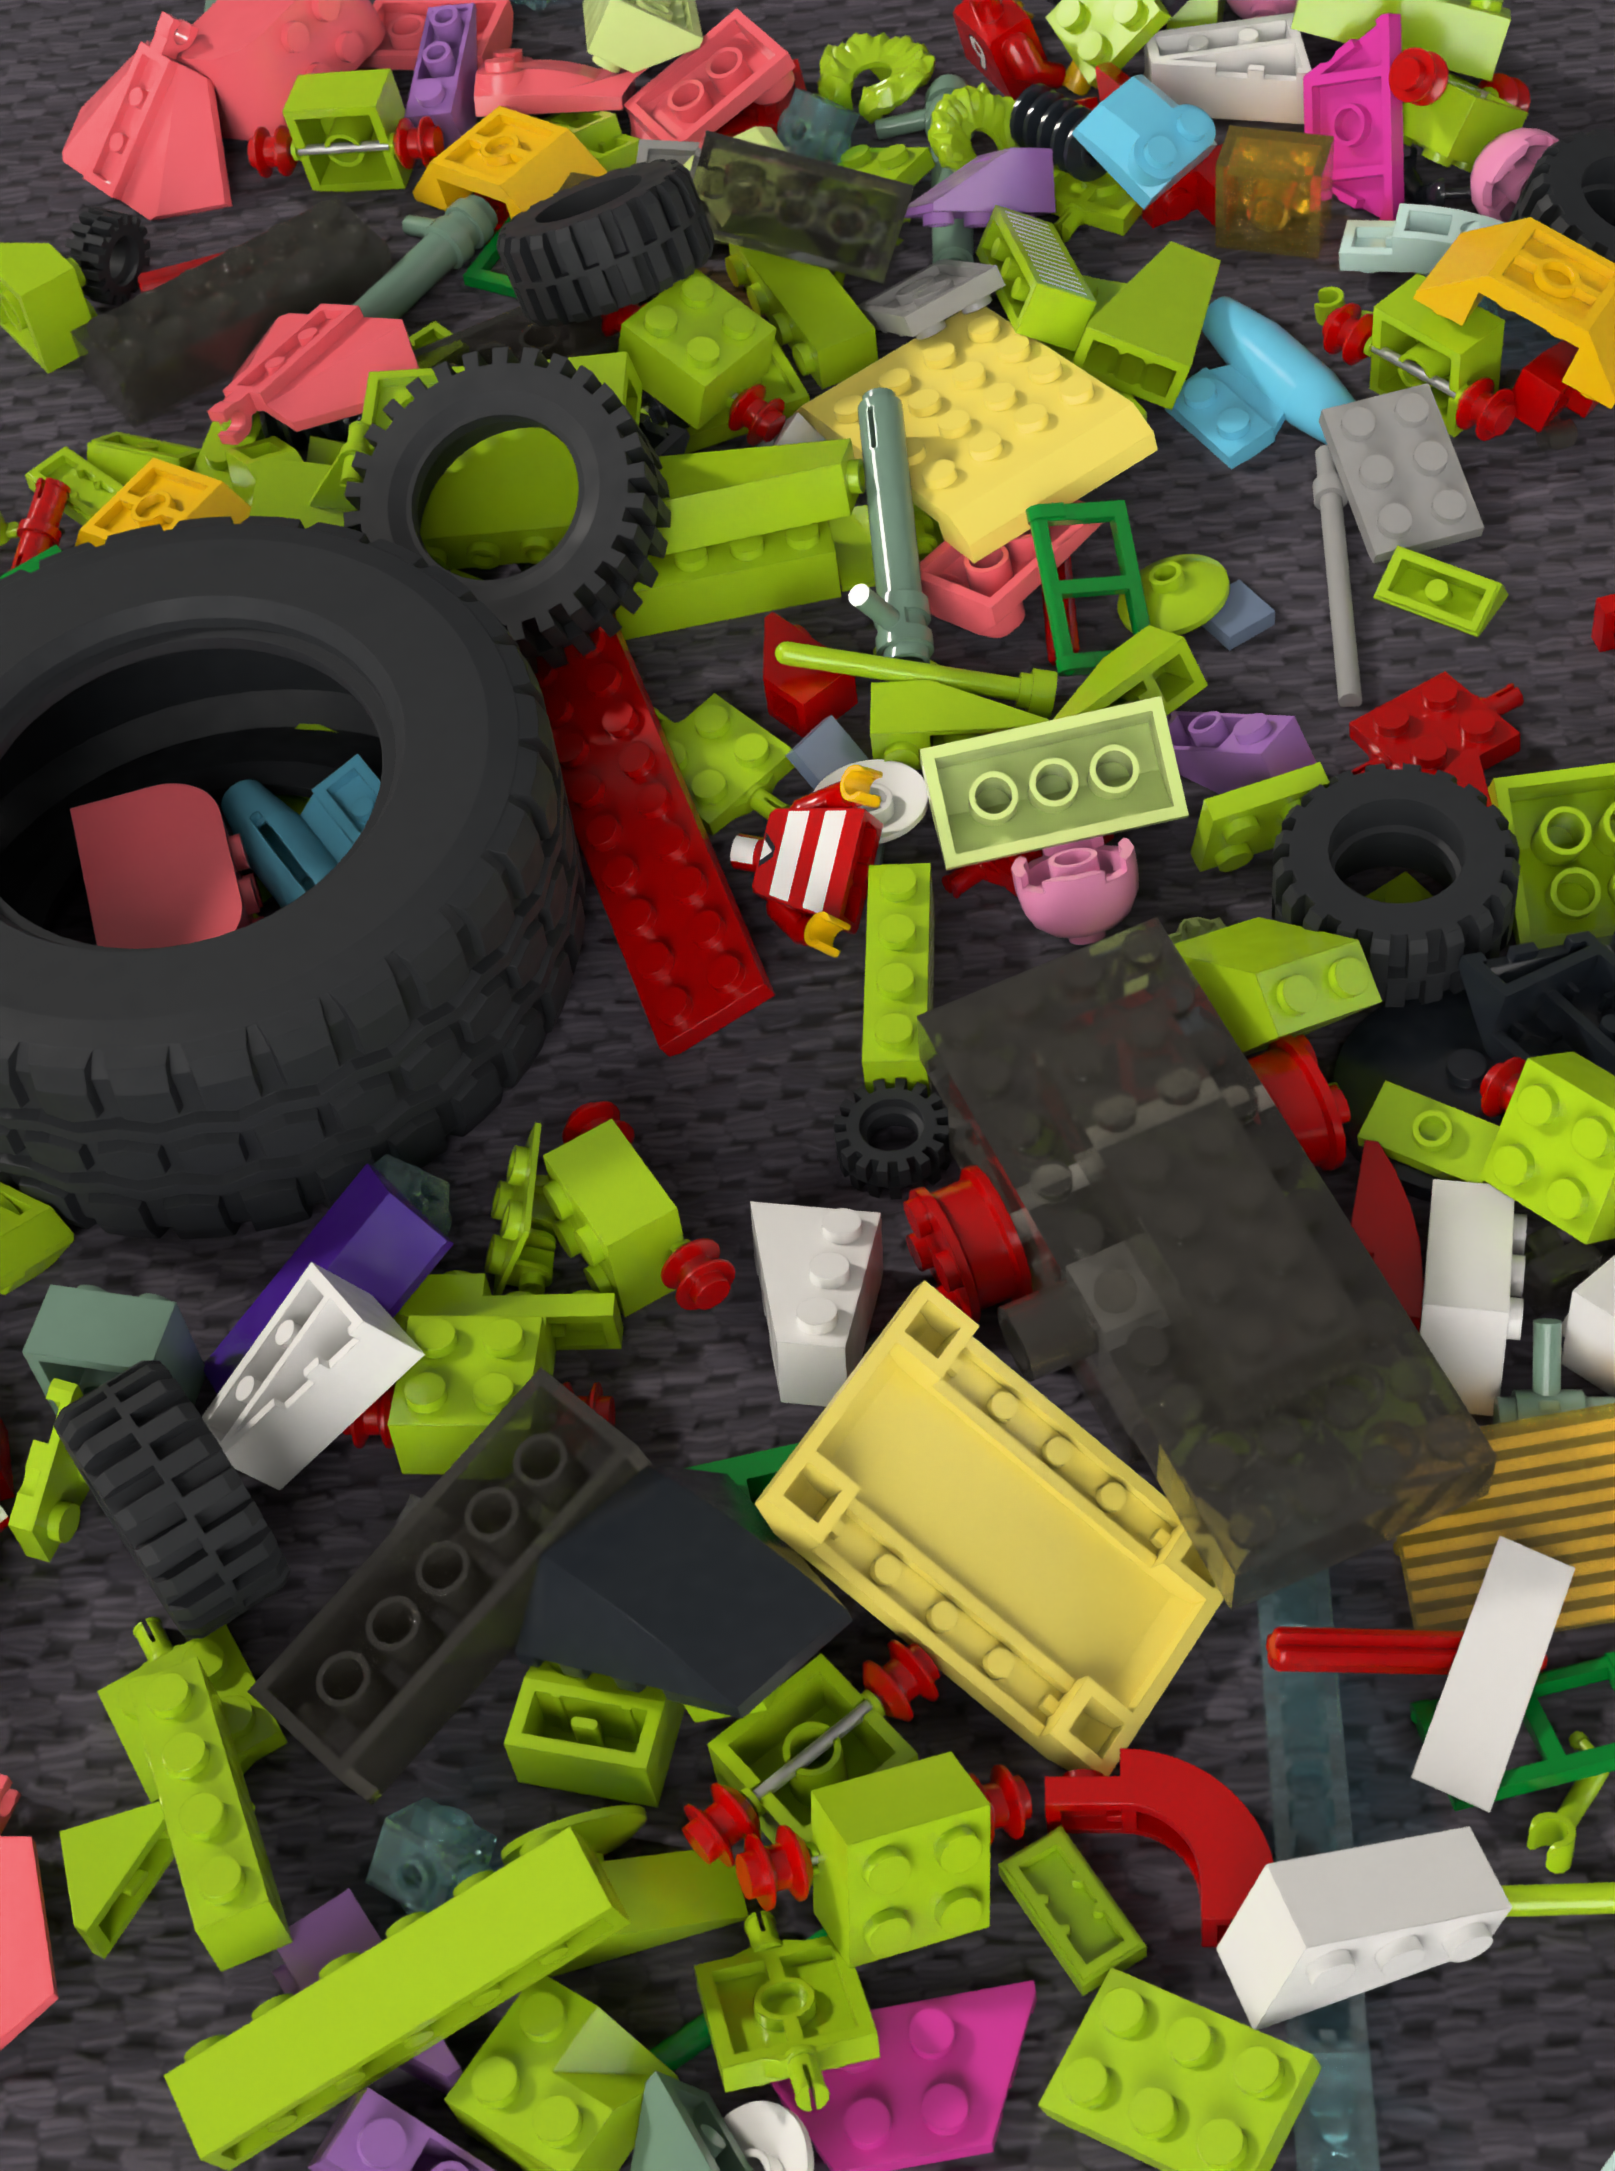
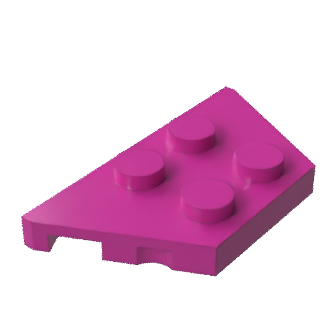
[1303,13,1405,221]
[770,1980,1037,2171]

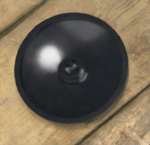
[1333,989,1505,1202]

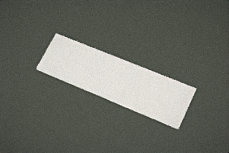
[1411,1536,1575,1813]

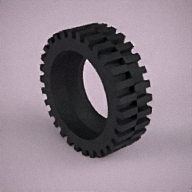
[344,347,671,674]

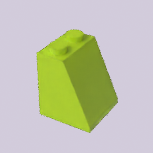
[1151,917,1382,1073]

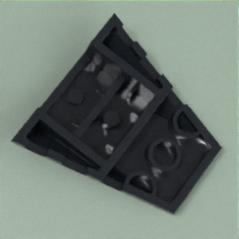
[1458,931,1615,1076]
[515,1465,853,1719]

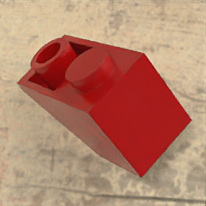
[763,611,858,738]

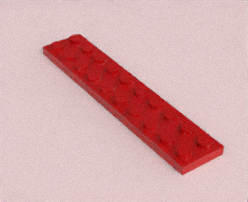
[535,614,775,1057]

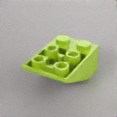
[504,1661,685,1807]

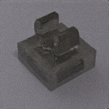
[1523,1225,1602,1317]

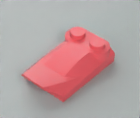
[355,0,514,71]
[623,8,796,142]
[474,48,648,117]
[919,500,1103,638]

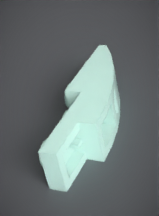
[1339,203,1506,274]

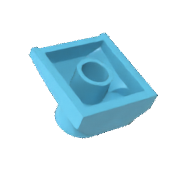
[1072,74,1217,210]

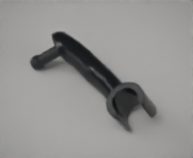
[1404,147,1471,207]

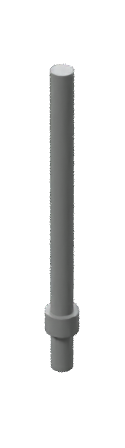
[1312,445,1362,707]

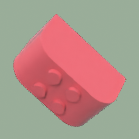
[176,0,385,141]
[70,783,265,949]

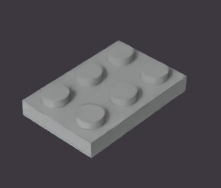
[858,259,1005,340]
[1319,383,1484,564]

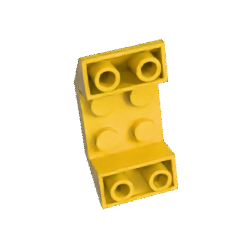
[413,106,607,220]
[1413,217,1615,409]
[75,458,251,547]

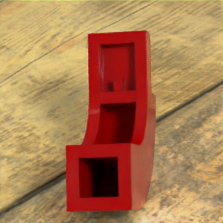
[1045,1748,1274,1947]

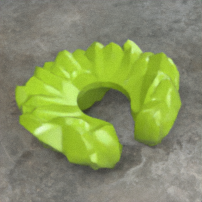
[817,32,935,124]
[928,82,1020,172]

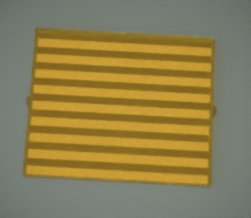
[1378,1403,1615,1632]

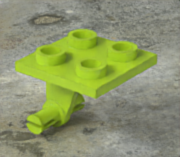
[249,421,373,529]

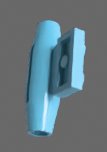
[1165,296,1356,469]
[221,754,381,908]

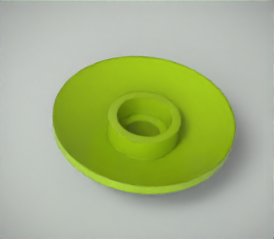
[1117,554,1230,635]
[500,1805,647,1866]

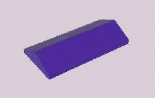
[203,1163,454,1394]

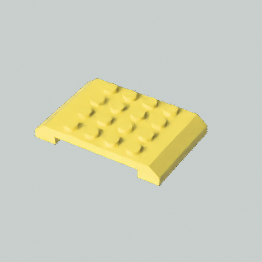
[793,306,1158,563]
[755,1280,1253,1776]

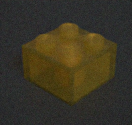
[1215,125,1334,259]

